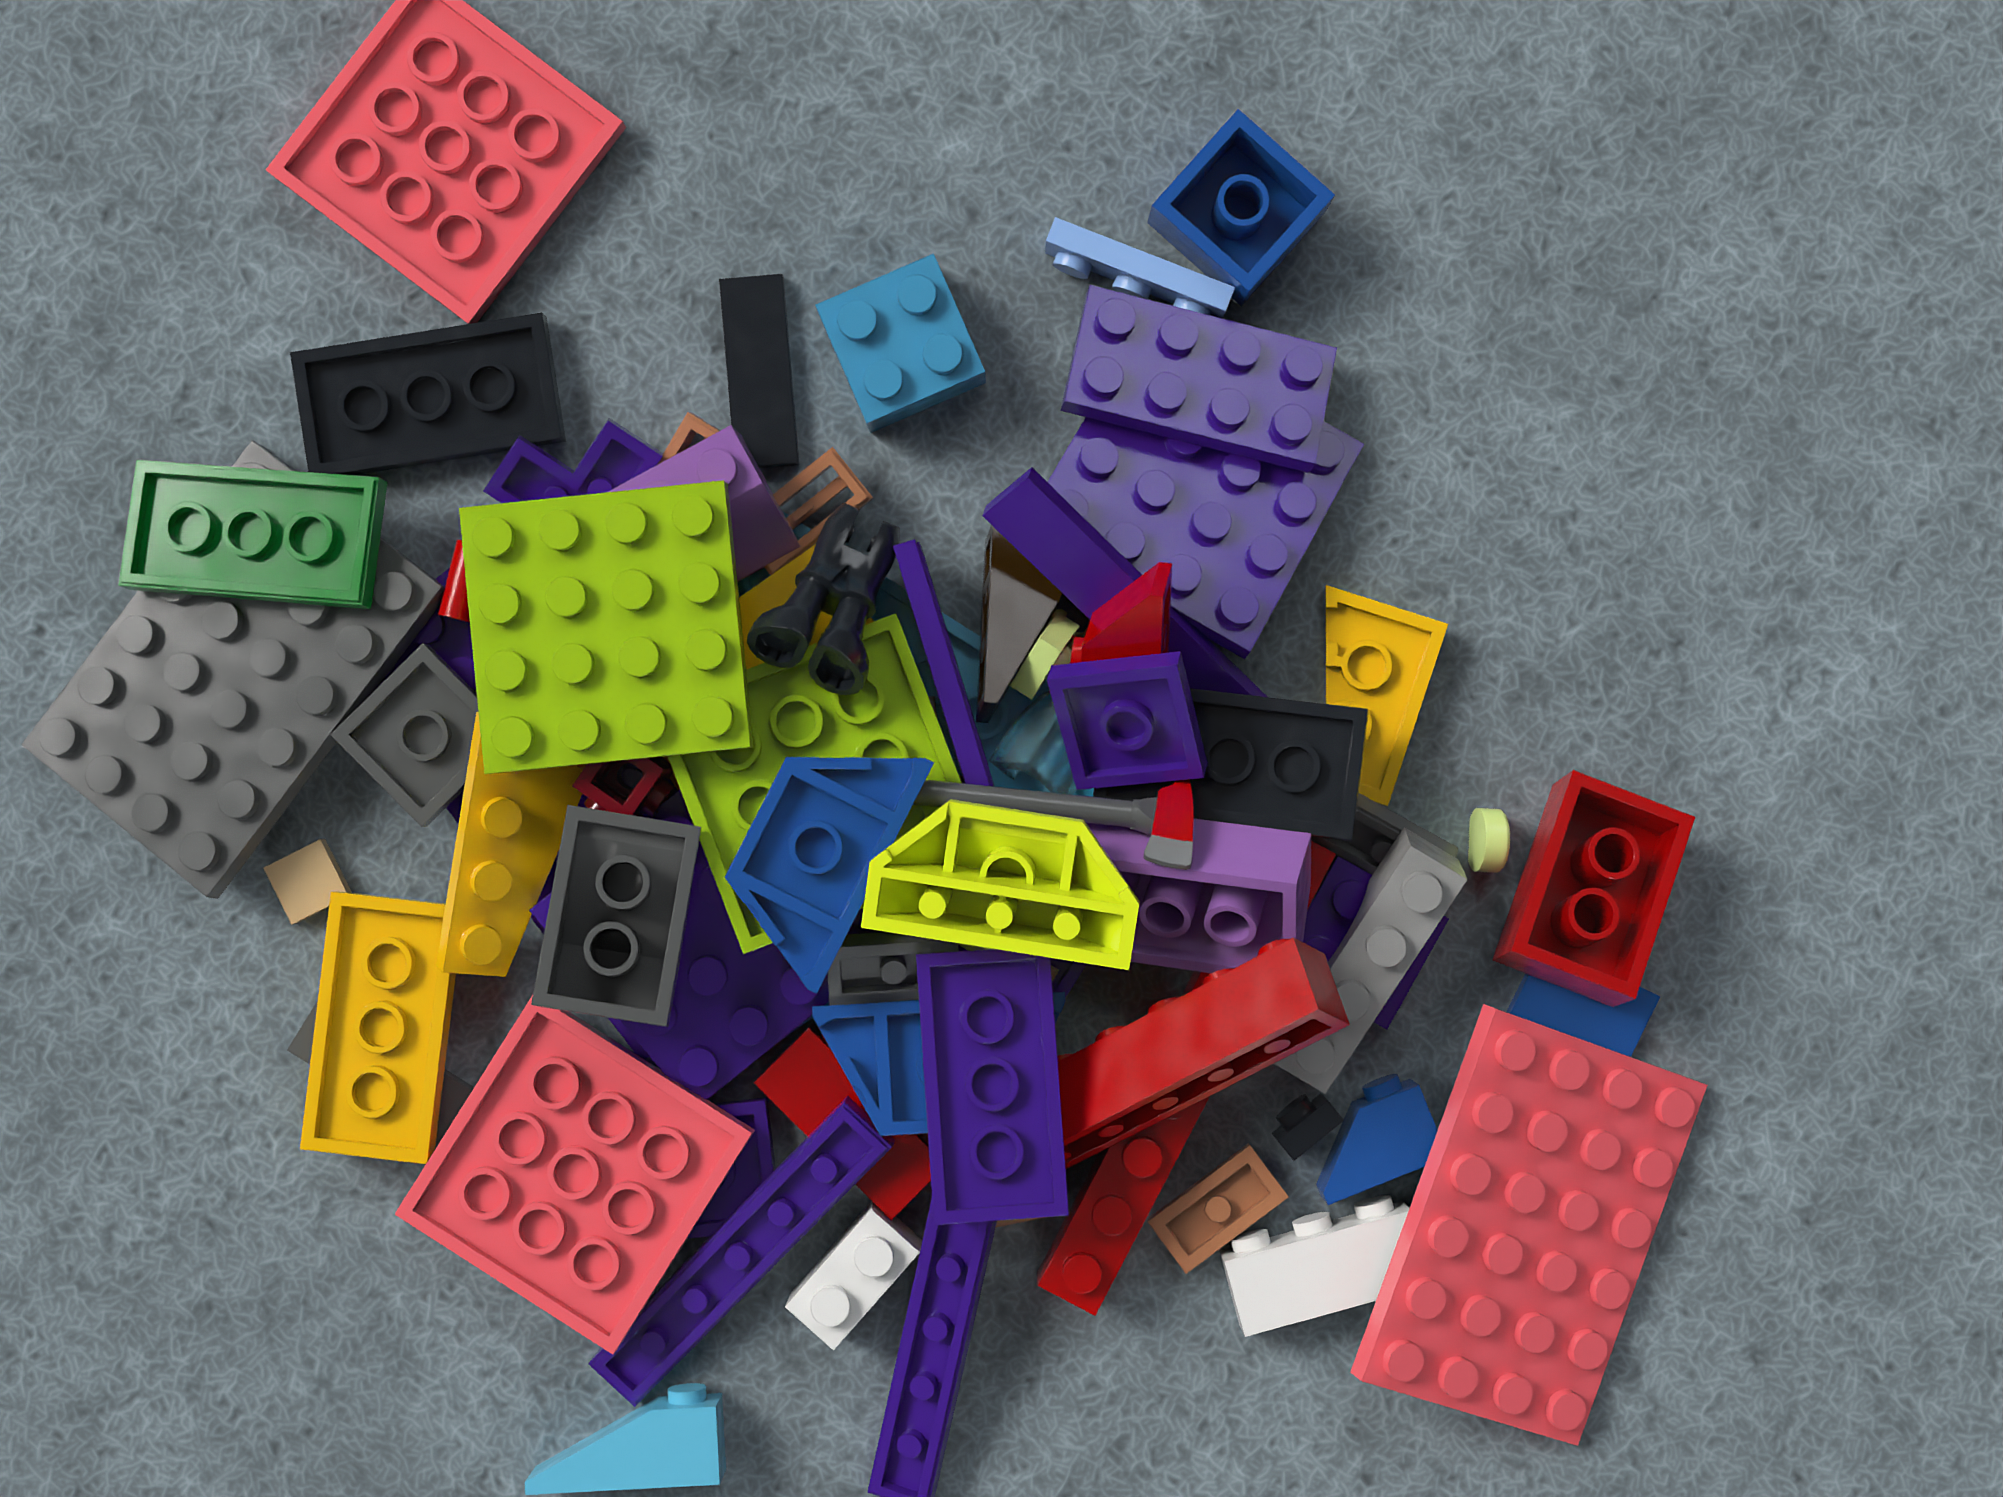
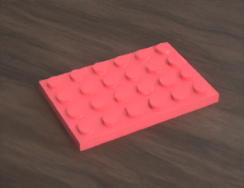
[1350,1004,1708,1446]

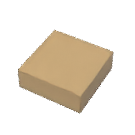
[263,839,352,925]

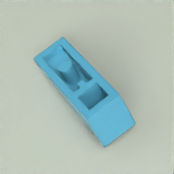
[525,1383,726,1495]

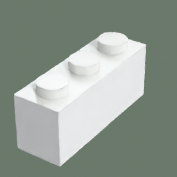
[1219,1195,1409,1337]

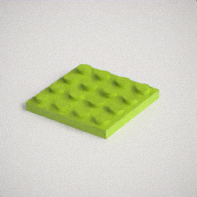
[459,480,754,774]
[668,613,962,954]

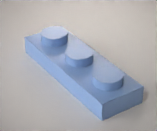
[1045,217,1235,318]

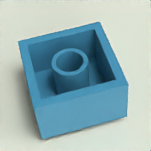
[815,253,986,433]

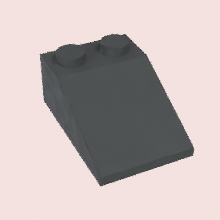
[531,805,701,1027]

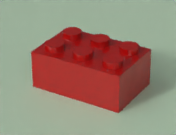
[1492,770,1695,1007]

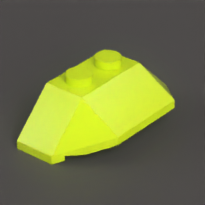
[861,799,1140,970]

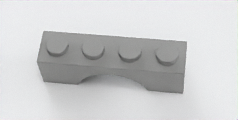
[1274,827,1468,1094]

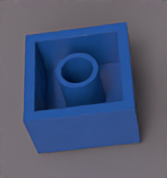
[1147,109,1335,306]

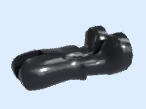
[747,503,900,695]

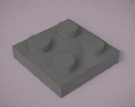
[330,643,478,827]

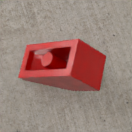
[1070,562,1172,663]

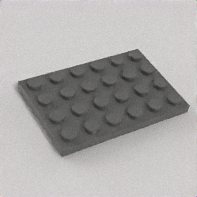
[21,440,445,899]

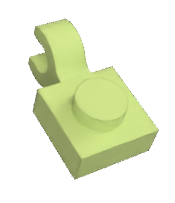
[1010,609,1088,700]

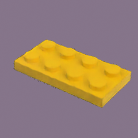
[300,891,456,1164]

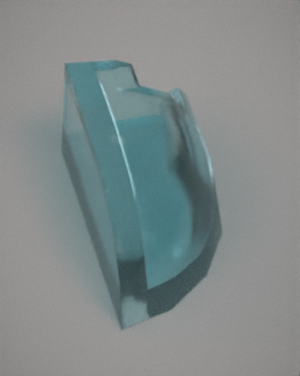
[989,690,1076,795]

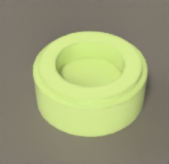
[1468,808,1510,873]

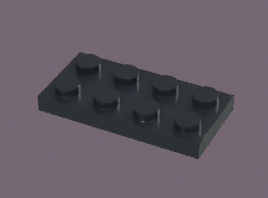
[290,312,566,475]
[1093,688,1369,841]

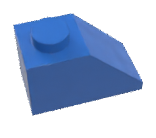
[1316,1074,1438,1205]

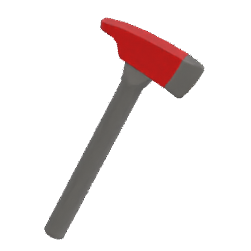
[913,779,1194,870]

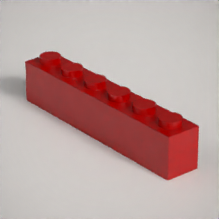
[1057,937,1350,1169]

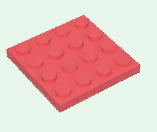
[266,0,626,324]
[395,995,755,1354]

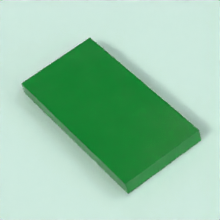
[118,460,388,609]

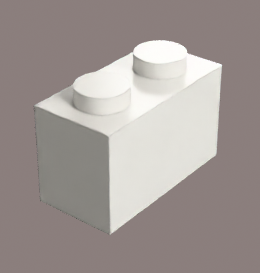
[785,1201,922,1350]

